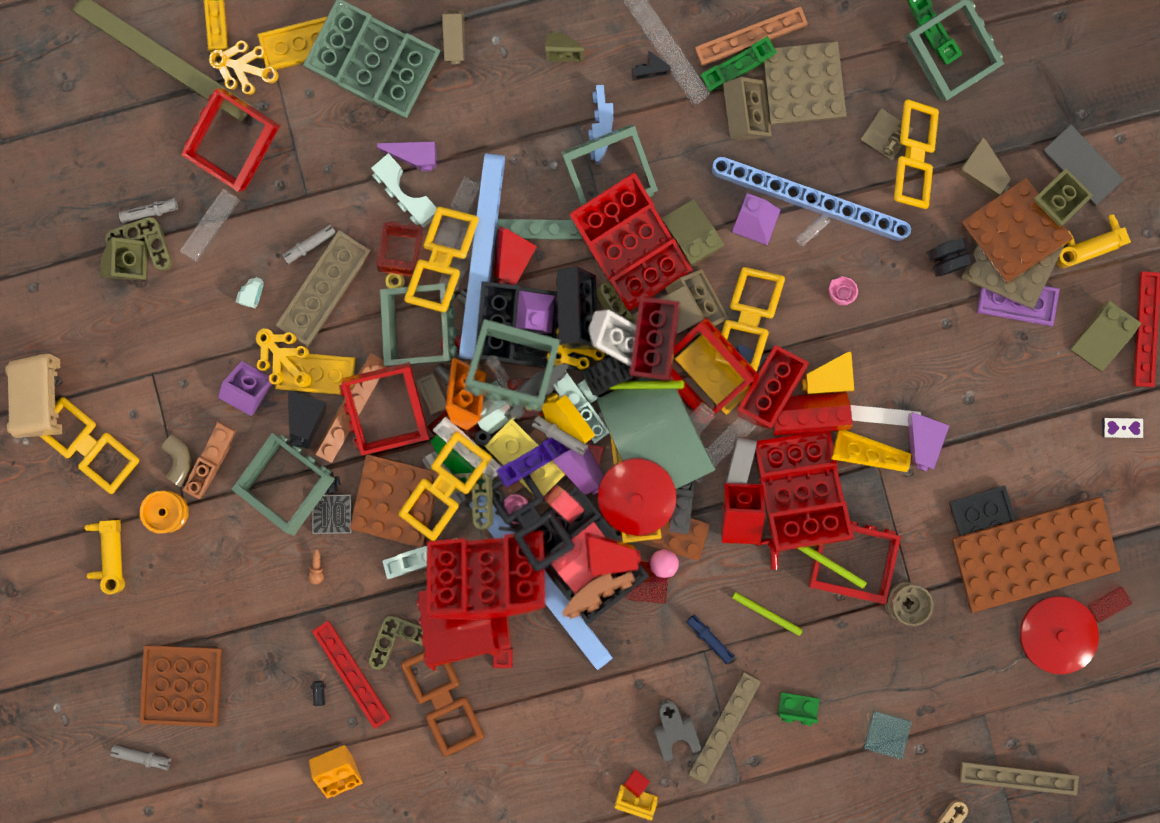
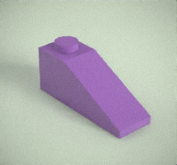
[377,142,437,172]

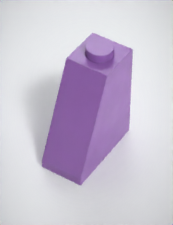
[908,412,949,472]
[553,443,604,495]

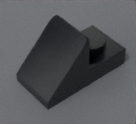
[631,51,671,80]

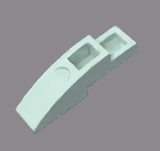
[553,370,610,443]
[383,538,458,579]

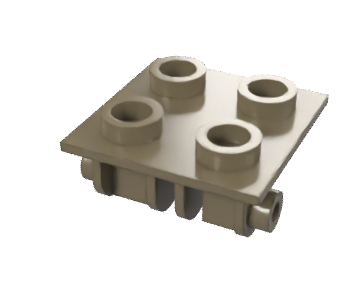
[861,108,913,160]

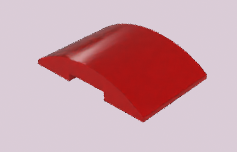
[569,172,693,311]
[755,431,854,552]
[427,531,546,619]

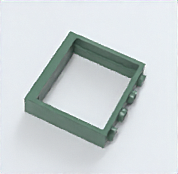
[904,0,1004,102]
[561,124,658,206]
[380,283,458,367]
[465,320,560,411]
[231,433,335,536]

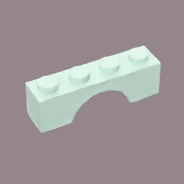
[371,153,436,228]

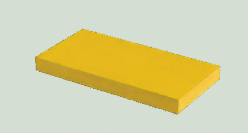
[258,16,328,70]
[675,334,751,415]
[275,353,356,395]

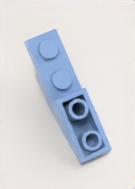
[588,85,613,165]

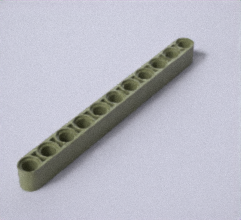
[72,0,252,123]

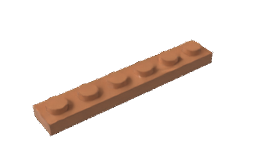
[695,6,808,67]
[314,353,387,463]

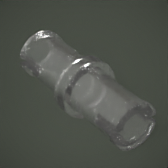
[795,213,831,248]

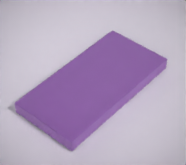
[976,286,1060,327]

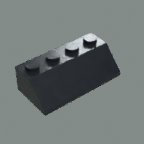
[556,266,597,350]

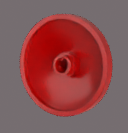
[598,458,677,535]
[1020,596,1099,674]

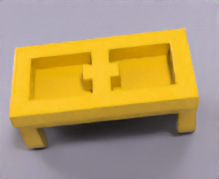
[614,784,658,821]

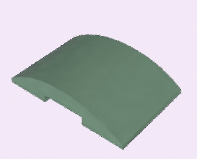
[303,0,441,119]
[597,377,716,489]

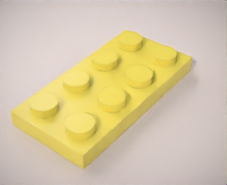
[485,419,565,496]

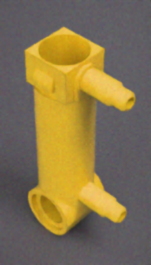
[1056,214,1131,268]
[85,520,125,594]

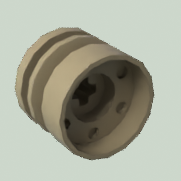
[885,581,933,626]

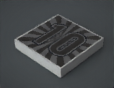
[312,495,352,534]

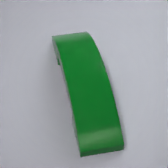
[907,0,962,65]
[700,36,777,91]
[431,434,496,493]

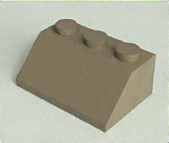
[723,77,772,141]
[665,269,729,337]

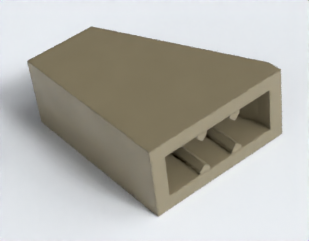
[442,9,465,64]
[958,138,1011,198]

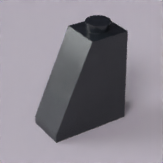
[288,390,326,449]

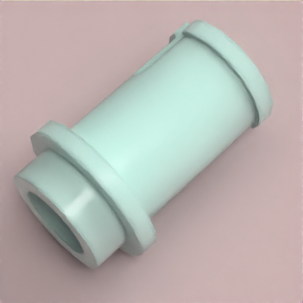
[577,380,600,404]

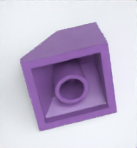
[732,193,780,245]
[516,291,556,334]

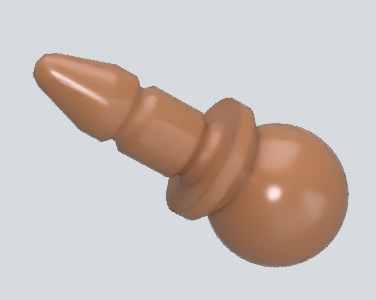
[308,549,324,584]

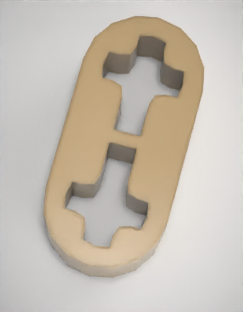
[937,800,968,823]

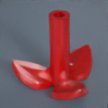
[756,538,780,570]

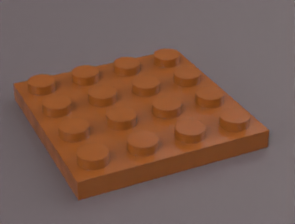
[961,178,1073,284]
[350,454,439,548]
[139,645,223,727]

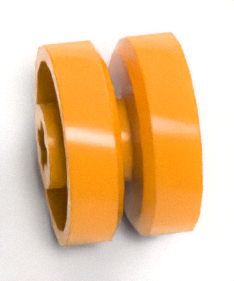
[140,491,189,533]

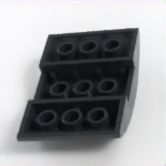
[475,281,589,371]
[533,487,649,625]

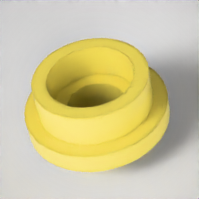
[385,272,405,289]

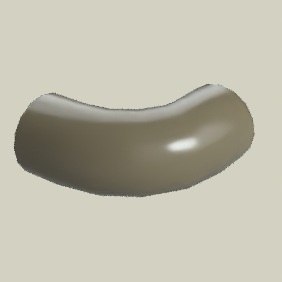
[161,434,192,487]

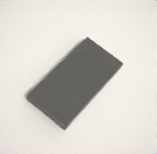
[1042,125,1124,206]

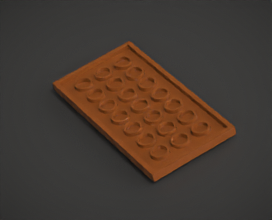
[951,496,1120,613]

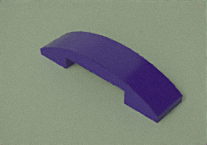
[495,437,568,487]

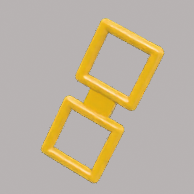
[894,99,939,209]
[404,207,479,312]
[713,267,785,371]
[39,397,139,494]
[399,431,492,541]

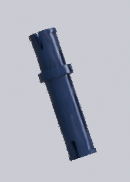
[686,614,734,664]

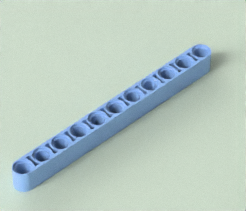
[460,153,505,361]
[712,157,911,241]
[469,496,613,670]

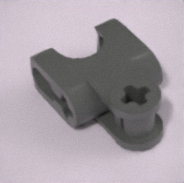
[653,699,701,762]

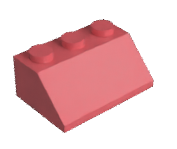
[551,522,605,594]

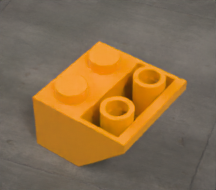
[309,745,363,799]

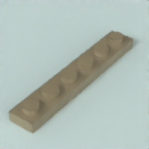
[688,671,761,784]
[959,761,1079,795]

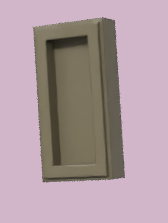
[416,372,446,415]

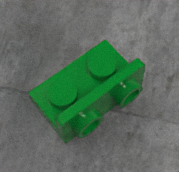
[777,692,820,726]

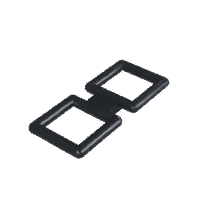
[485,474,575,572]

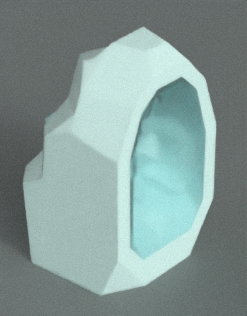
[235,277,264,309]

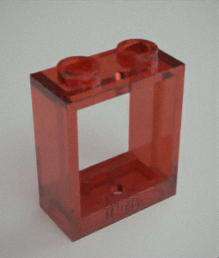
[376,221,423,276]

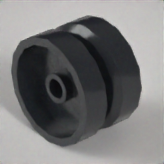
[926,237,976,278]

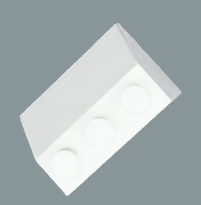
[589,310,636,366]

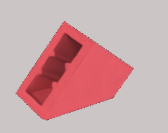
[544,485,584,524]

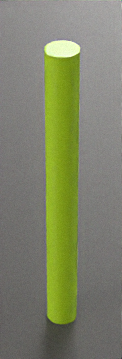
[610,381,684,389]
[797,546,867,589]
[732,592,803,636]

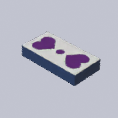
[1102,418,1143,438]

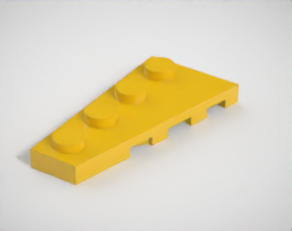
[832,430,912,472]

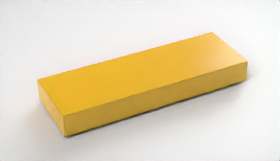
[204,0,228,52]

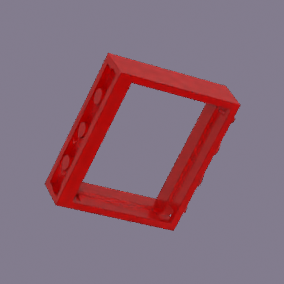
[181,88,281,192]
[671,317,759,423]
[339,362,429,456]
[808,521,901,605]

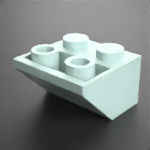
[478,380,514,434]

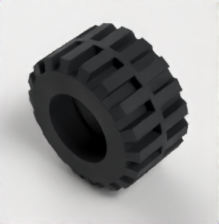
[583,356,634,395]

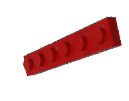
[1133,271,1160,387]
[312,620,392,729]

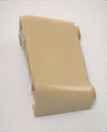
[5,354,62,438]

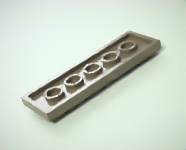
[276,230,372,347]

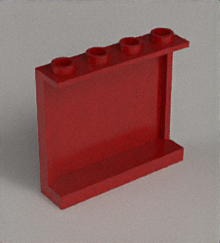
[417,590,500,671]

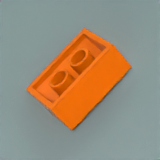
[446,358,486,430]

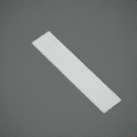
[851,405,921,426]

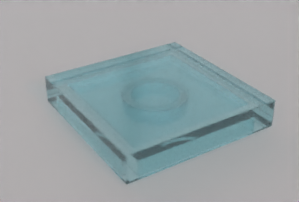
[863,711,912,759]

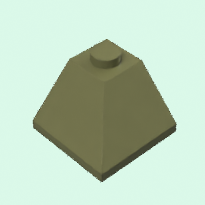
[545,31,584,62]
[100,237,147,280]

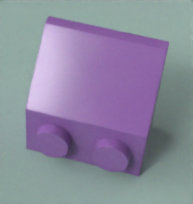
[218,361,275,416]

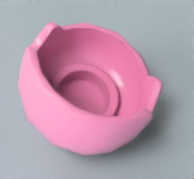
[828,276,858,306]
[503,494,529,524]
[649,549,679,578]

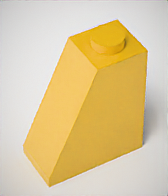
[801,352,854,395]
[542,393,595,444]

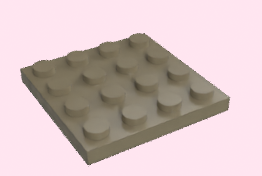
[763,42,846,126]
[961,245,1065,310]

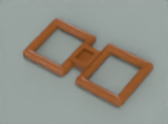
[400,651,484,757]

